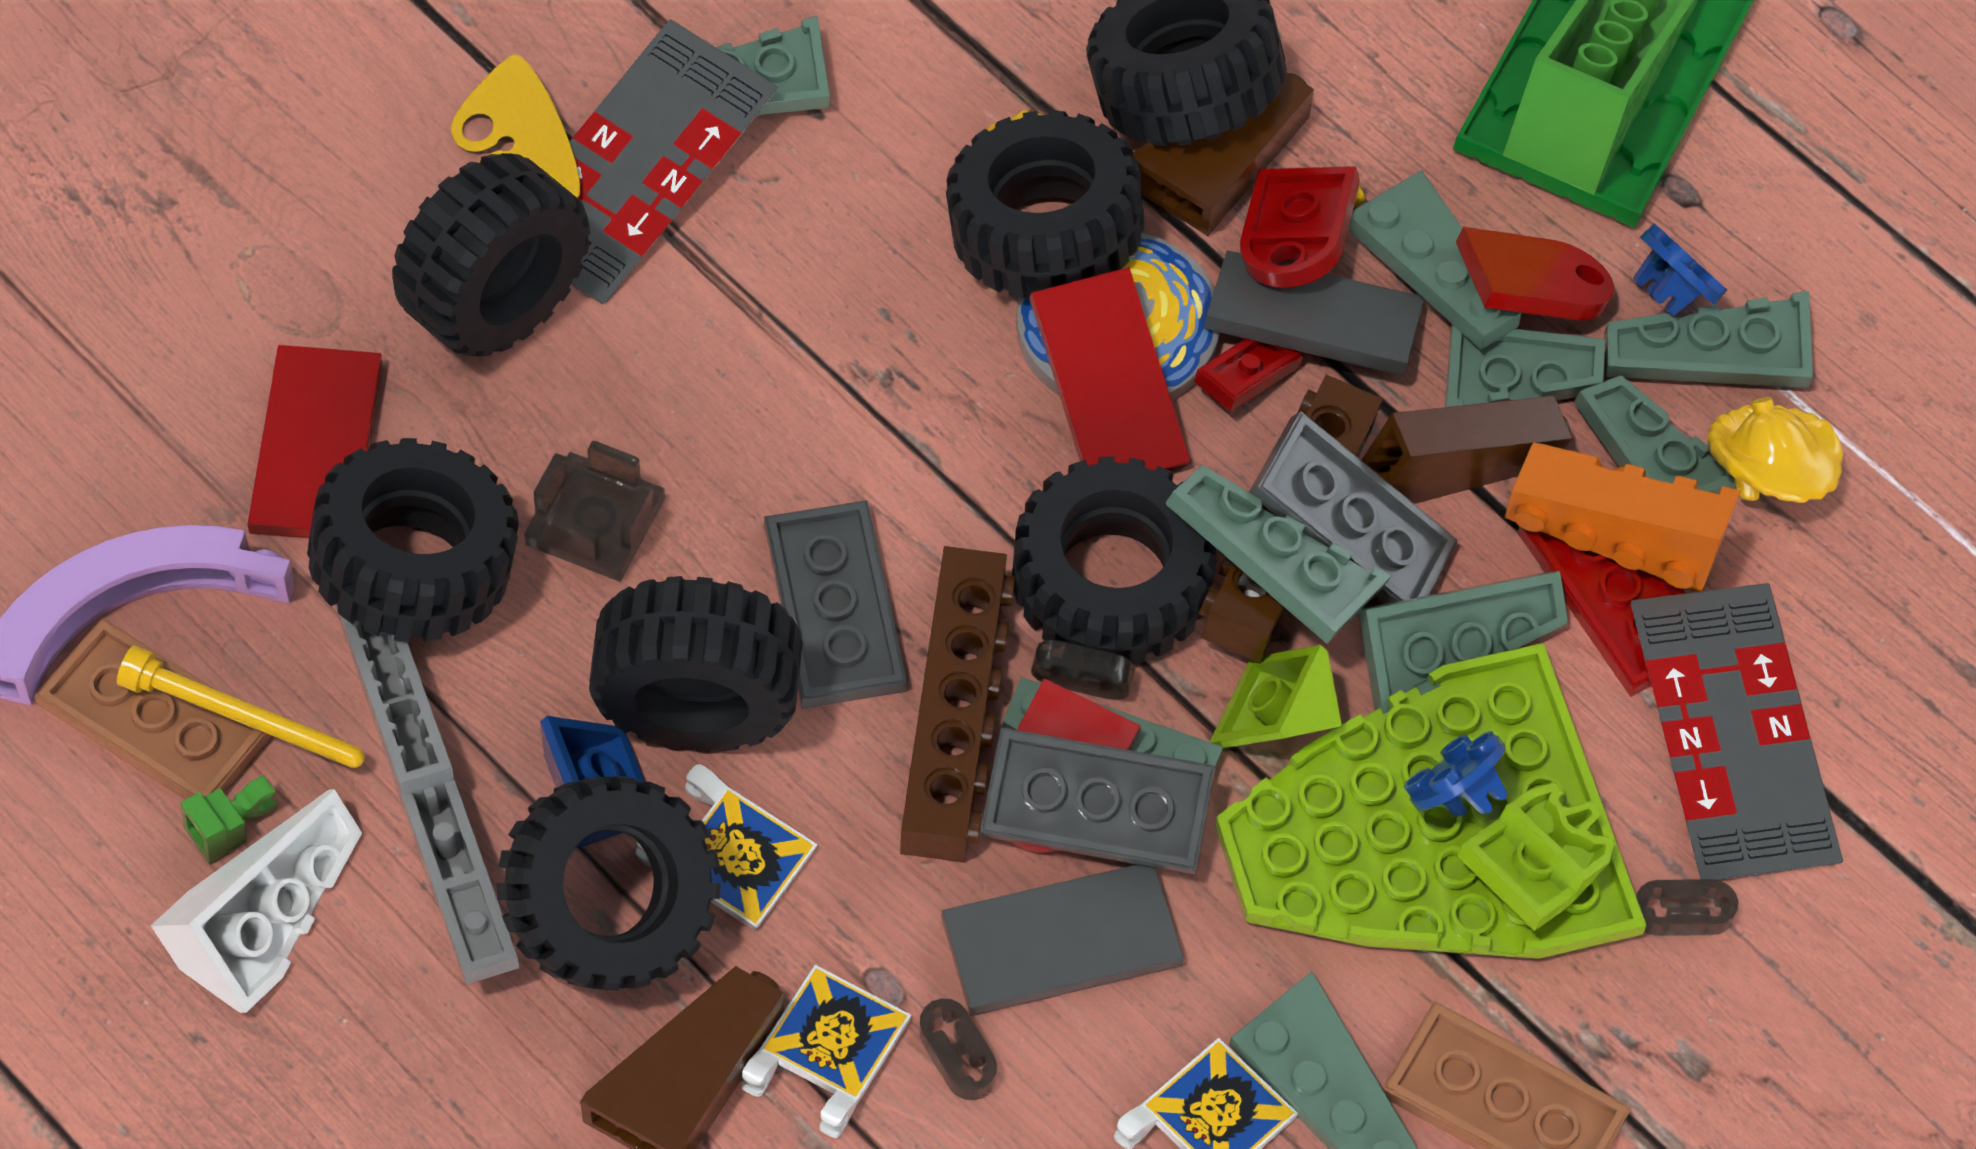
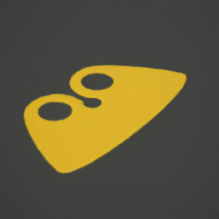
[450,54,580,198]

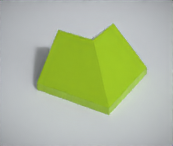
[1210,645,1342,748]

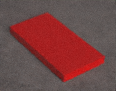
[1029,267,1190,471]
[247,345,383,538]
[1518,526,1685,697]

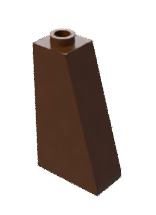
[1133,72,1314,236]
[1361,396,1573,504]
[580,966,784,1149]

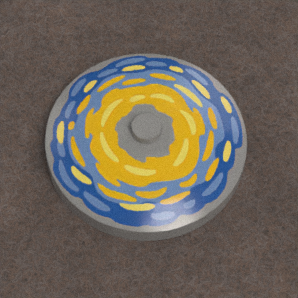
[1016,233,1220,401]

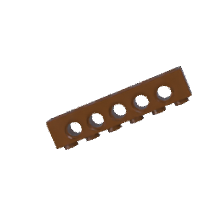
[1199,374,1383,663]
[900,546,1015,863]

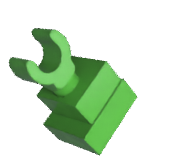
[181,776,277,864]

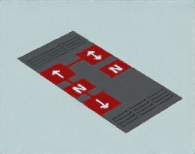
[569,19,778,304]
[1631,583,1843,882]

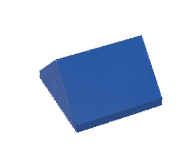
[540,716,645,848]

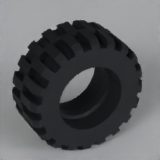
[1086,0,1287,146]
[946,110,1144,300]
[392,153,590,357]
[307,438,519,642]
[1012,456,1217,666]
[589,576,803,752]
[497,776,721,991]

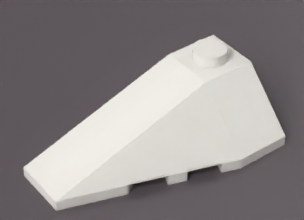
[151,789,362,1013]

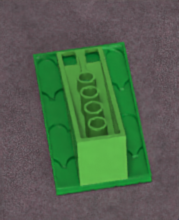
[1452,0,1755,228]

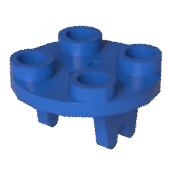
[1633,223,1727,315]
[1404,731,1507,816]

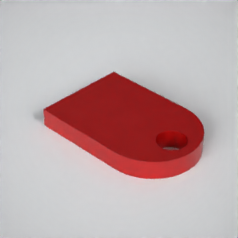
[1240,166,1360,288]
[1455,226,1614,320]
[1009,678,1141,854]

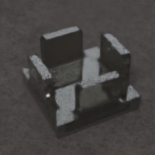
[524,440,665,582]

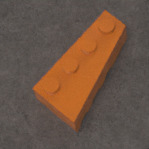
[1504,442,1741,592]

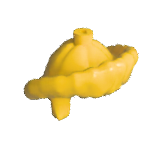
[1707,397,1843,503]

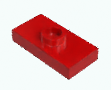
[1194,338,1303,412]

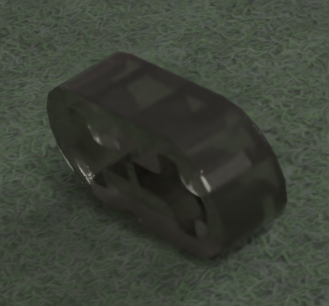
[1031,640,1135,700]
[1636,879,1739,936]
[919,998,997,1101]

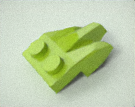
[1457,782,1614,931]

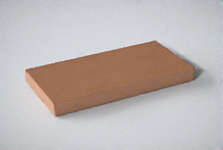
[34,617,272,800]
[1382,1001,1631,1149]

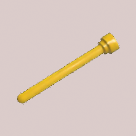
[117,645,365,768]

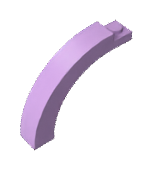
[0,525,295,705]

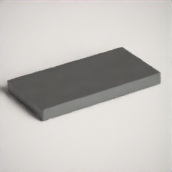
[1204,250,1424,376]
[1249,411,1458,604]
[764,500,907,709]
[980,727,1215,875]
[941,864,1184,1016]

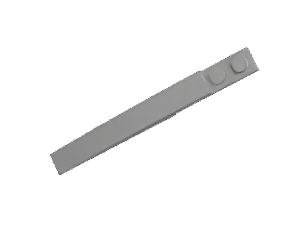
[335,604,520,985]

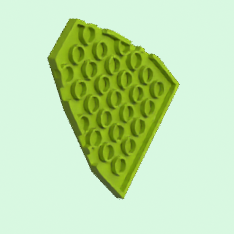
[1215,643,1647,959]

